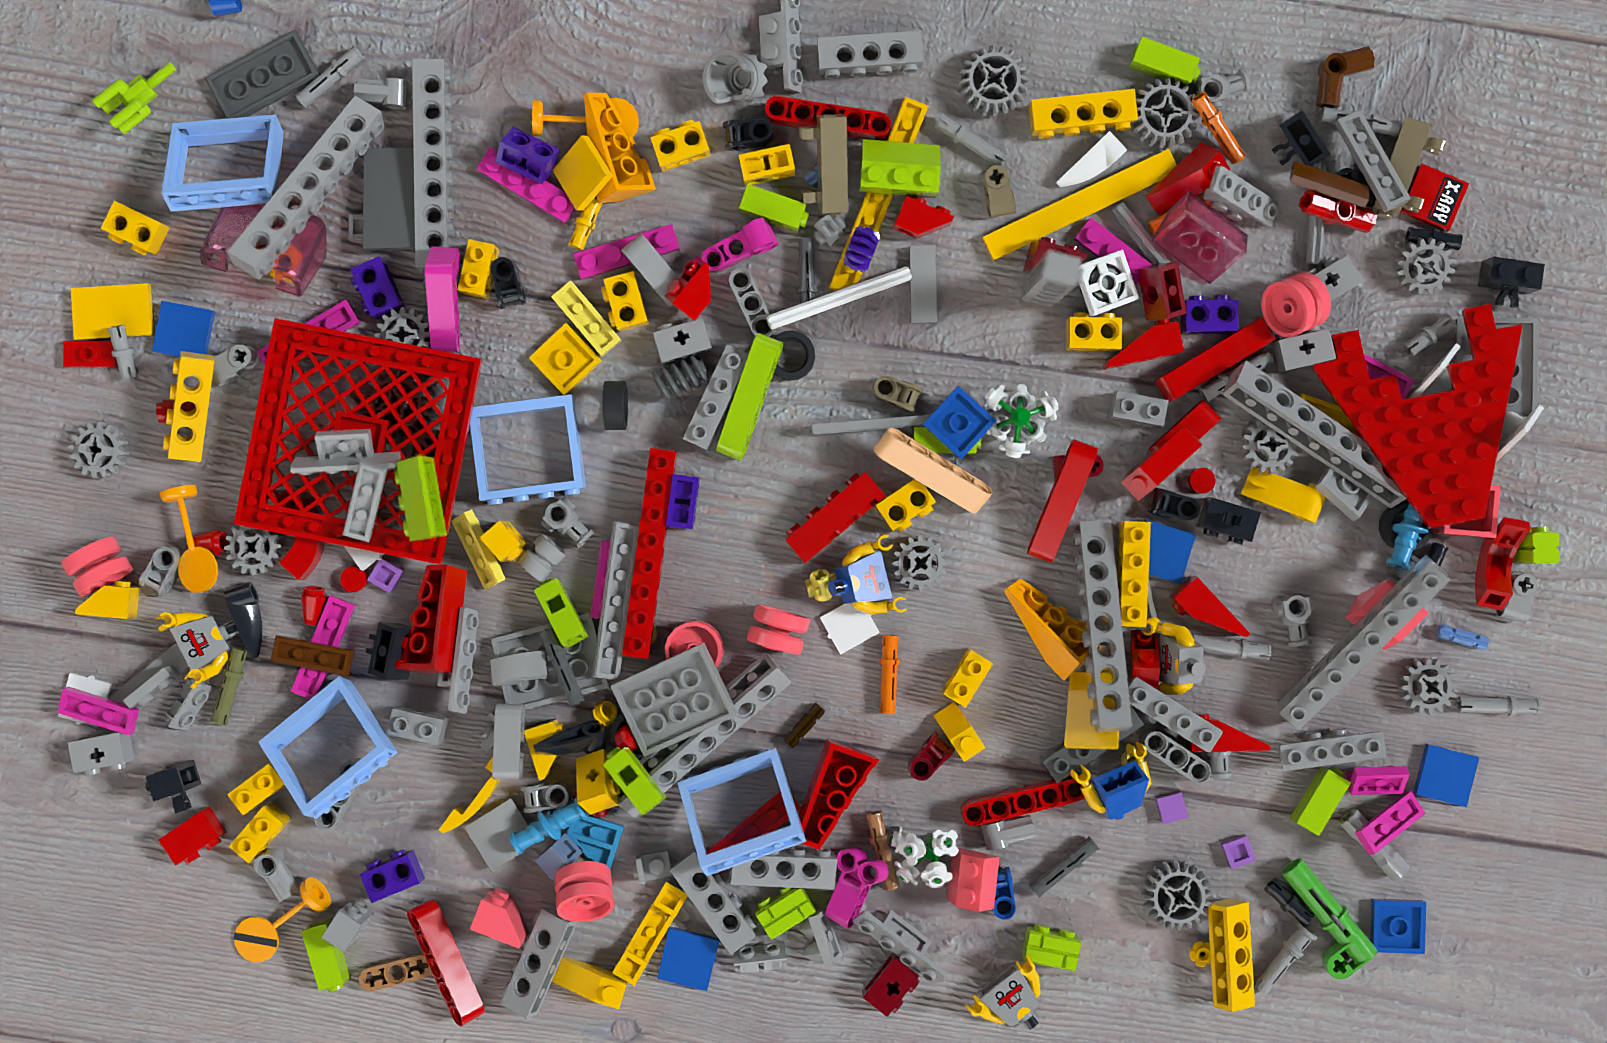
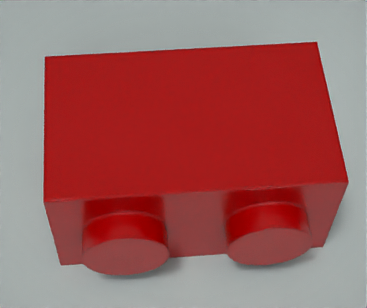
[158,807,227,866]

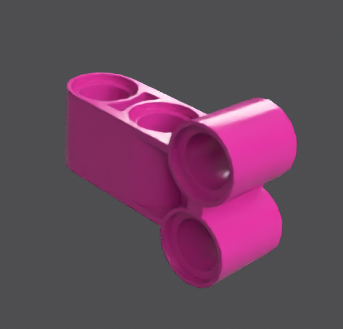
[701,218,779,272]
[825,847,889,929]

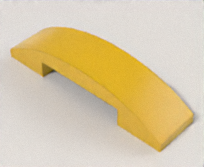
[438,757,500,833]
[612,881,688,986]

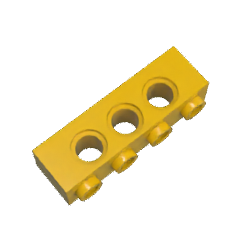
[1028,89,1138,139]
[163,351,214,462]
[1117,521,1151,627]
[1208,898,1255,1012]

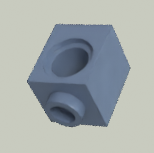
[535,833,582,880]

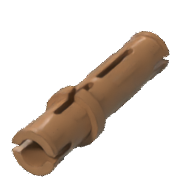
[865,811,900,891]

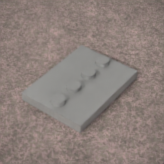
[1455,318,1539,422]
[491,613,610,711]
[610,643,738,757]

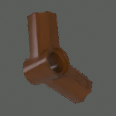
[1315,46,1375,109]

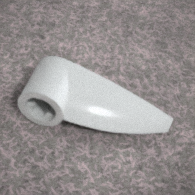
[1056,131,1127,187]

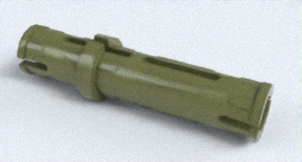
[210,646,248,725]

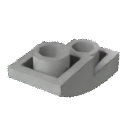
[490,651,547,686]

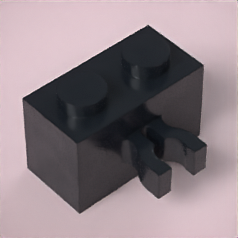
[1271,109,1330,167]
[1478,256,1545,308]
[1196,497,1261,545]
[365,622,411,680]
[145,760,202,814]

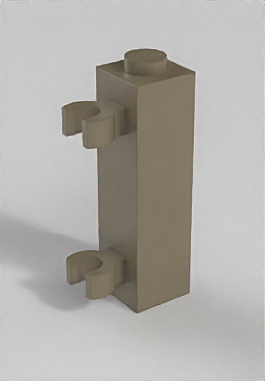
[799,114,848,217]
[1371,117,1445,220]

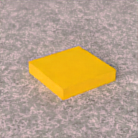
[553,135,613,211]
[529,323,602,395]

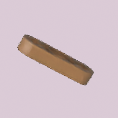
[359,952,431,991]

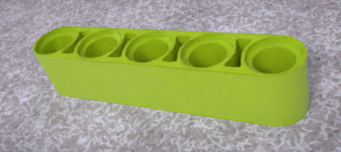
[716,333,783,461]

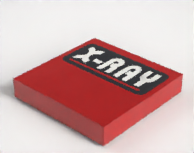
[1400,163,1470,232]

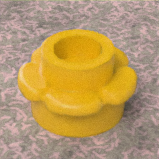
[593,701,617,726]
[1189,941,1211,967]

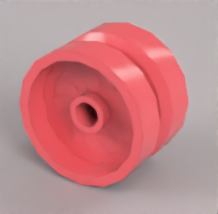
[1261,272,1331,337]
[61,537,133,596]
[746,604,810,655]
[665,620,725,668]
[554,861,615,922]

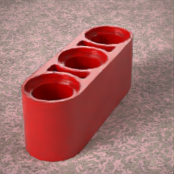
[1149,399,1221,452]

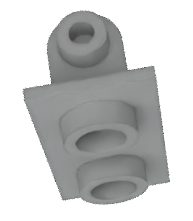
[165,678,214,731]
[734,942,787,974]

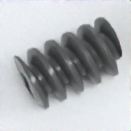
[652,354,710,400]

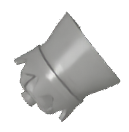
[703,50,767,104]

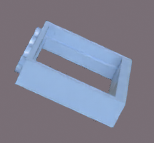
[162,115,284,212]
[470,395,586,505]
[258,676,398,819]
[677,748,806,876]

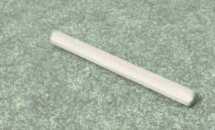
[767,267,912,329]

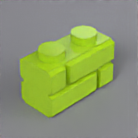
[1513,527,1560,564]
[755,887,816,940]
[1022,923,1081,971]

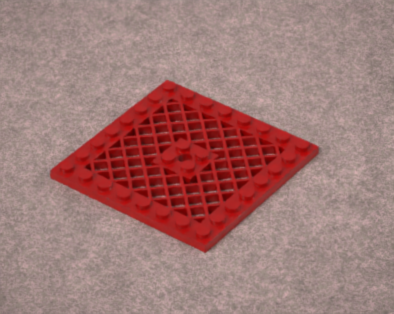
[234,318,483,565]

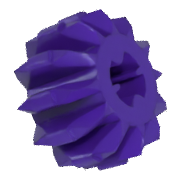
[843,225,880,272]

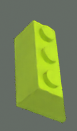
[859,139,941,198]
[394,456,447,541]

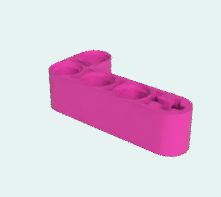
[425,247,460,353]

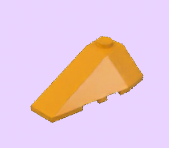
[584,92,656,203]
[1004,578,1103,680]

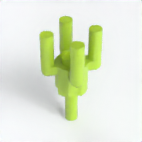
[92,62,177,134]

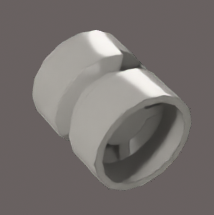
[517,533,567,582]

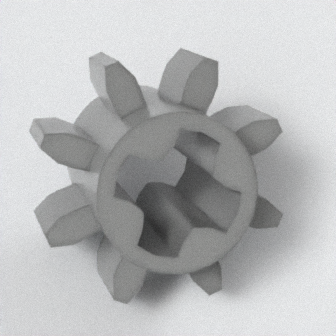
[814,214,845,247]

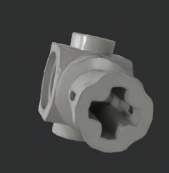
[1195,68,1251,109]
[540,496,595,549]
[1273,595,1314,647]

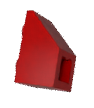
[893,195,954,239]
[665,256,711,321]
[1131,630,1160,690]

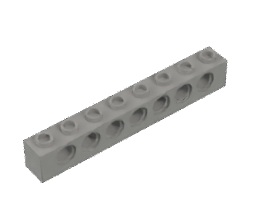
[412,59,454,271]
[227,96,384,280]
[1222,361,1406,508]
[1073,520,1132,732]
[1277,555,1451,730]
[618,652,792,818]

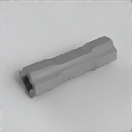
[1339,808,1410,881]

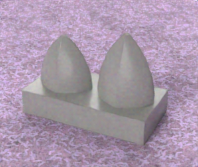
[798,907,843,967]

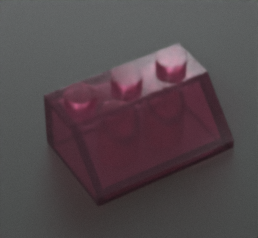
[1152,191,1248,284]

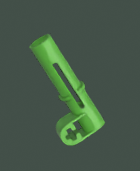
[1281,858,1378,979]

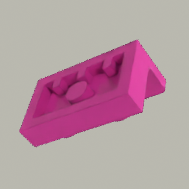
[1345,765,1410,795]

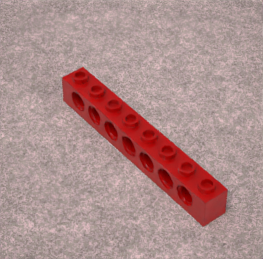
[622,448,677,659]

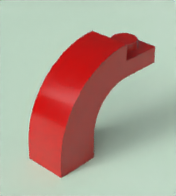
[269,489,325,580]
[1475,517,1531,610]

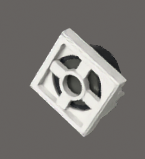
[1079,249,1140,317]

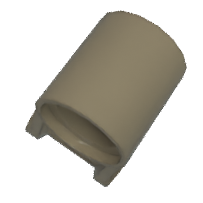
[982,165,1016,218]
[872,376,924,413]

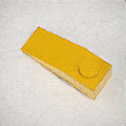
[552,956,628,1009]

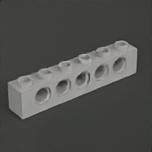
[1021,250,1084,308]

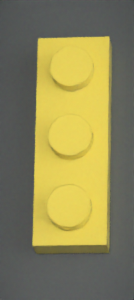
[551,280,622,357]
[451,510,506,590]

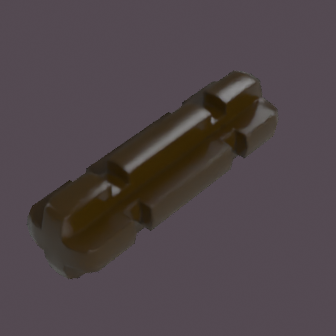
[784,703,825,748]

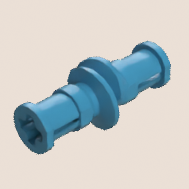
[1386,503,1428,571]
[509,797,589,854]

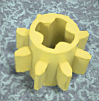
[805,569,836,602]

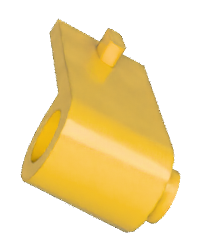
[1241,467,1326,524]

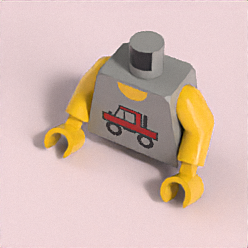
[155,612,239,689]
[1142,617,1206,695]
[965,955,1041,1030]

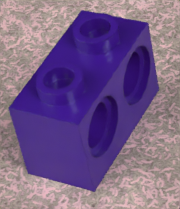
[495,127,560,184]
[350,256,405,320]
[1181,295,1239,334]
[666,474,700,529]
[360,849,425,903]

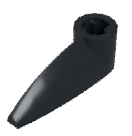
[224,582,262,660]
[533,720,606,755]

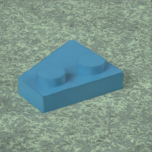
[567,814,624,869]

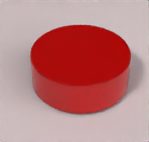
[1188,468,1216,494]
[340,566,368,592]

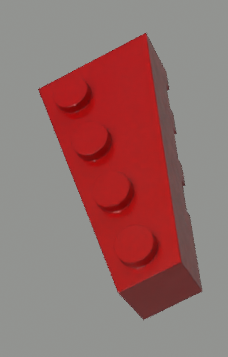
[785,472,886,563]

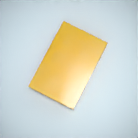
[70,283,154,341]
[1064,672,1119,749]

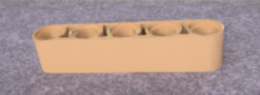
[873,427,993,514]

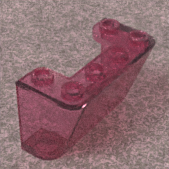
[200,203,327,297]

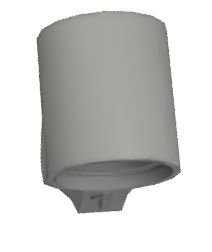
[354,78,408,110]
[981,815,1036,851]
[254,848,300,902]

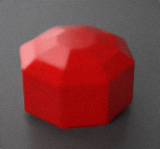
[614,726,639,752]

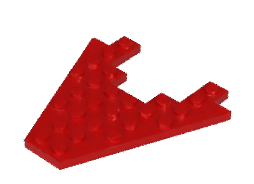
[1312,304,1522,529]

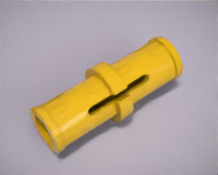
[568,198,603,251]

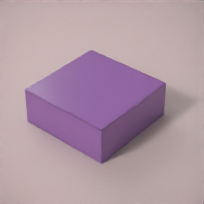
[368,558,405,593]
[1155,791,1188,824]
[1220,834,1256,869]

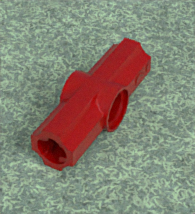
[1299,189,1377,233]

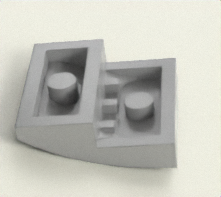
[464,798,536,871]

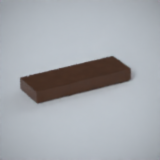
[1290,161,1369,207]
[271,635,355,676]

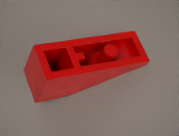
[1145,143,1230,215]
[1103,319,1185,370]
[1121,425,1203,501]
[1169,576,1250,637]
[1186,713,1270,752]

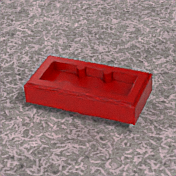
[63,341,118,368]

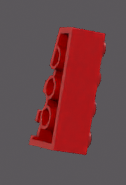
[394,565,467,673]
[798,738,879,850]

